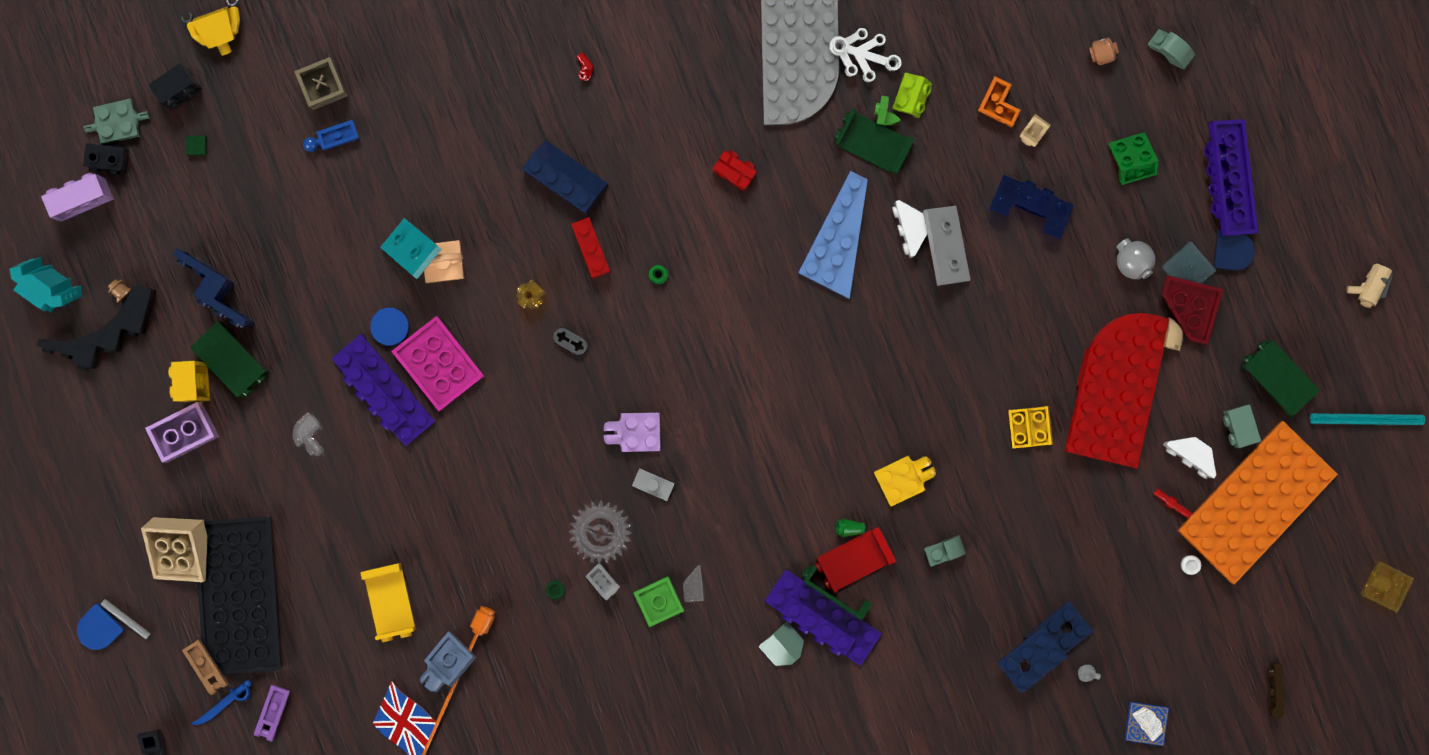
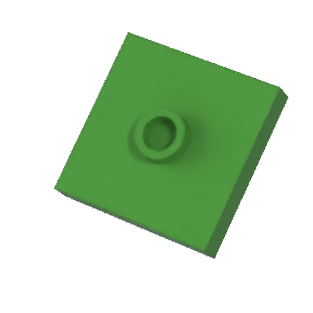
[633,576,684,627]

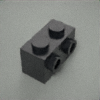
[83,143,129,175]

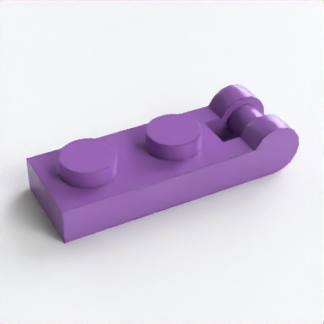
[254,684,291,742]

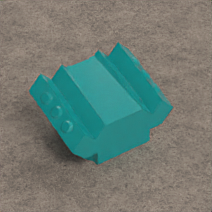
[9,257,83,313]

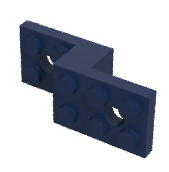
[173,249,254,329]
[997,601,1093,694]

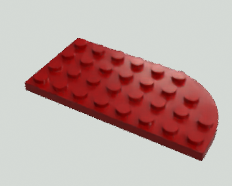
[1064,313,1169,468]

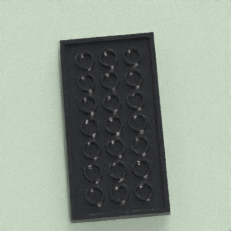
[197,516,282,675]

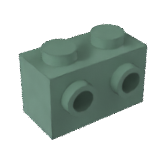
[1223,404,1261,448]

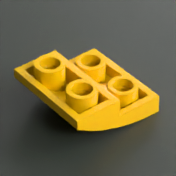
[1008,406,1053,449]

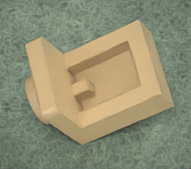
[1020,114,1050,147]

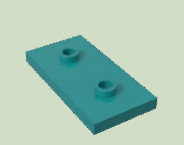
[380,218,441,279]

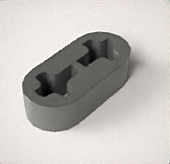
[553,328,588,355]

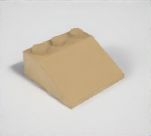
[141,517,207,582]

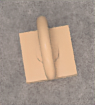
[424,240,464,283]

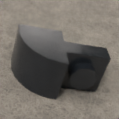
[137,729,167,755]

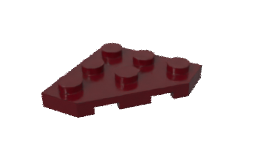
[1161,275,1223,345]

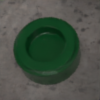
[545,580,565,600]

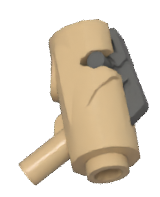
[1347,264,1393,308]

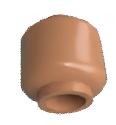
[1089,38,1119,65]

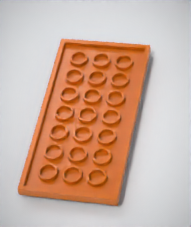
[1177,421,1338,584]

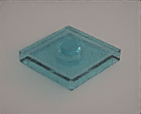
[1161,241,1216,283]

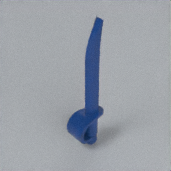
[191,680,252,725]

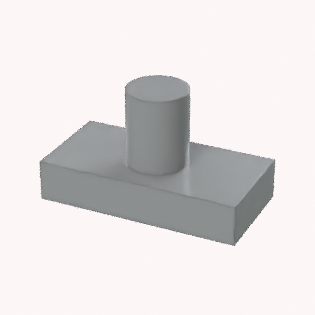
[632,468,675,501]
[585,563,620,601]

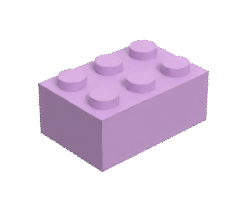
[41,173,114,222]
[145,402,219,463]

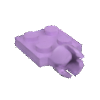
[604,413,660,452]

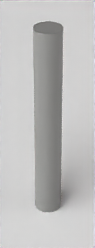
[100,599,151,640]

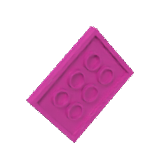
[391,316,484,412]

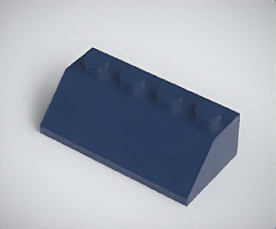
[522,140,608,215]

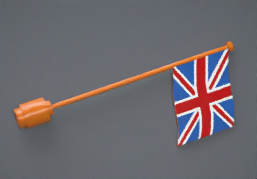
[373,606,495,755]

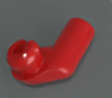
[576,52,594,81]

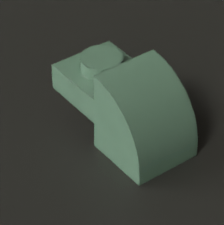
[924,535,966,567]

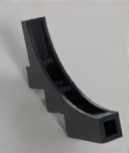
[37,284,156,371]

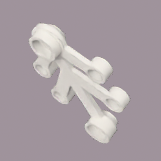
[829,28,901,82]

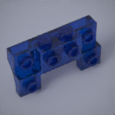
[989,175,1074,240]

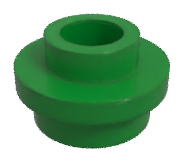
[649,265,668,284]

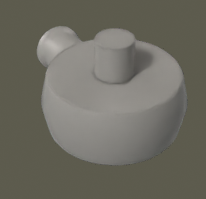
[1078,665,1101,682]

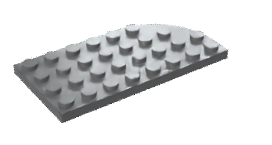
[761,0,839,125]

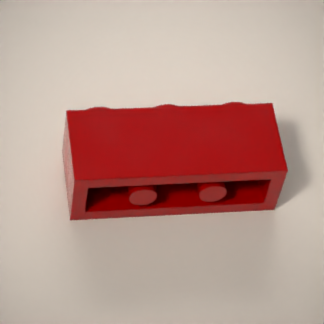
[571,217,611,279]

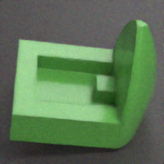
[874,96,900,125]

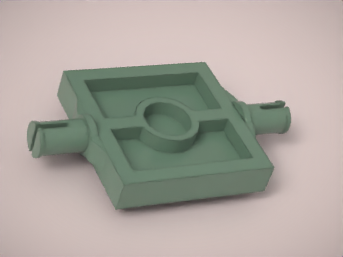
[84,99,150,145]

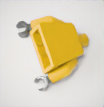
[181,0,240,56]

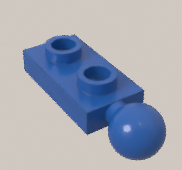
[303,120,360,152]

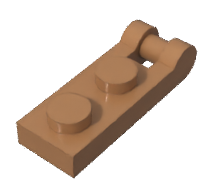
[182,639,229,695]

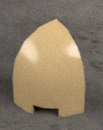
[1163,317,1183,351]

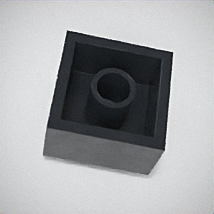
[148,63,202,110]

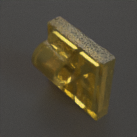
[1361,561,1414,613]

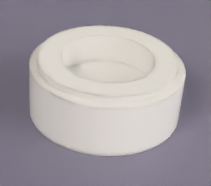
[1181,555,1201,575]

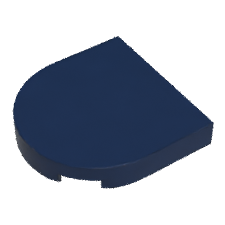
[1213,230,1255,271]

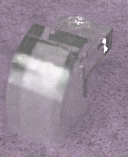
[293,412,325,456]

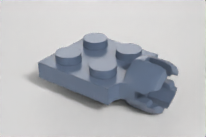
[420,631,476,692]

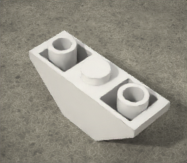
[892,200,927,258]
[1163,437,1216,479]

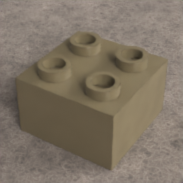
[294,57,348,110]

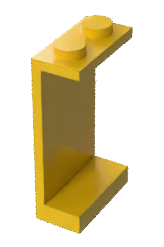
[360,563,416,642]

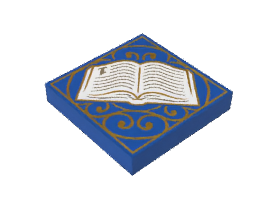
[1124,702,1169,746]

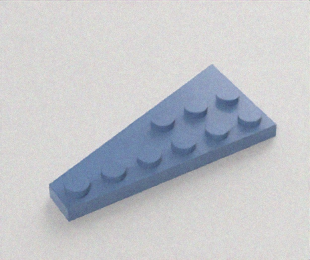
[799,171,868,299]

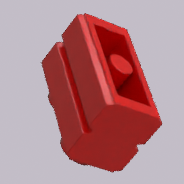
[712,150,757,192]

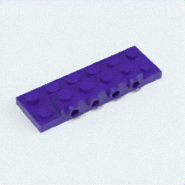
[1204,119,1259,236]
[332,334,436,446]
[765,569,882,666]

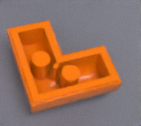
[978,76,1021,128]

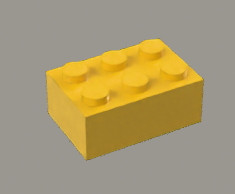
[169,361,210,402]

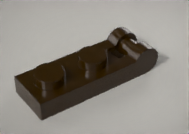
[1267,662,1284,719]

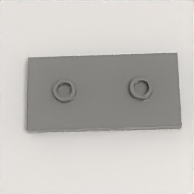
[923,206,971,286]

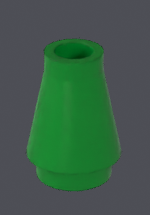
[836,518,865,537]

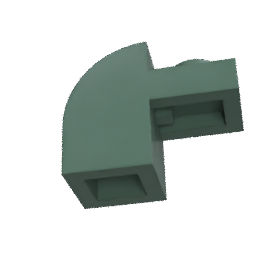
[1148,29,1195,69]

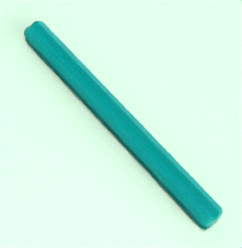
[1310,413,1425,425]

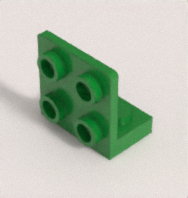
[1109,133,1158,185]

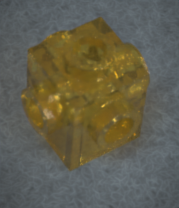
[516,279,547,310]

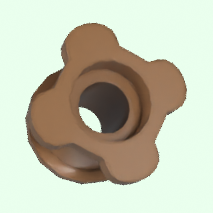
[108,279,131,304]

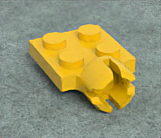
[874,455,936,506]

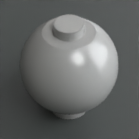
[1116,238,1155,279]

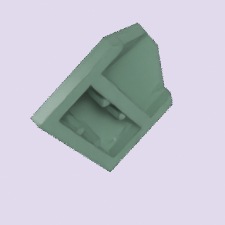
[758,621,804,666]

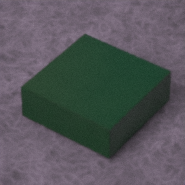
[186,136,207,156]

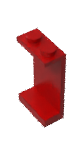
[815,526,896,593]

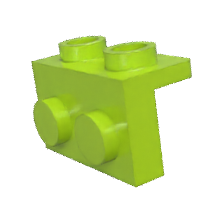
[892,73,932,118]

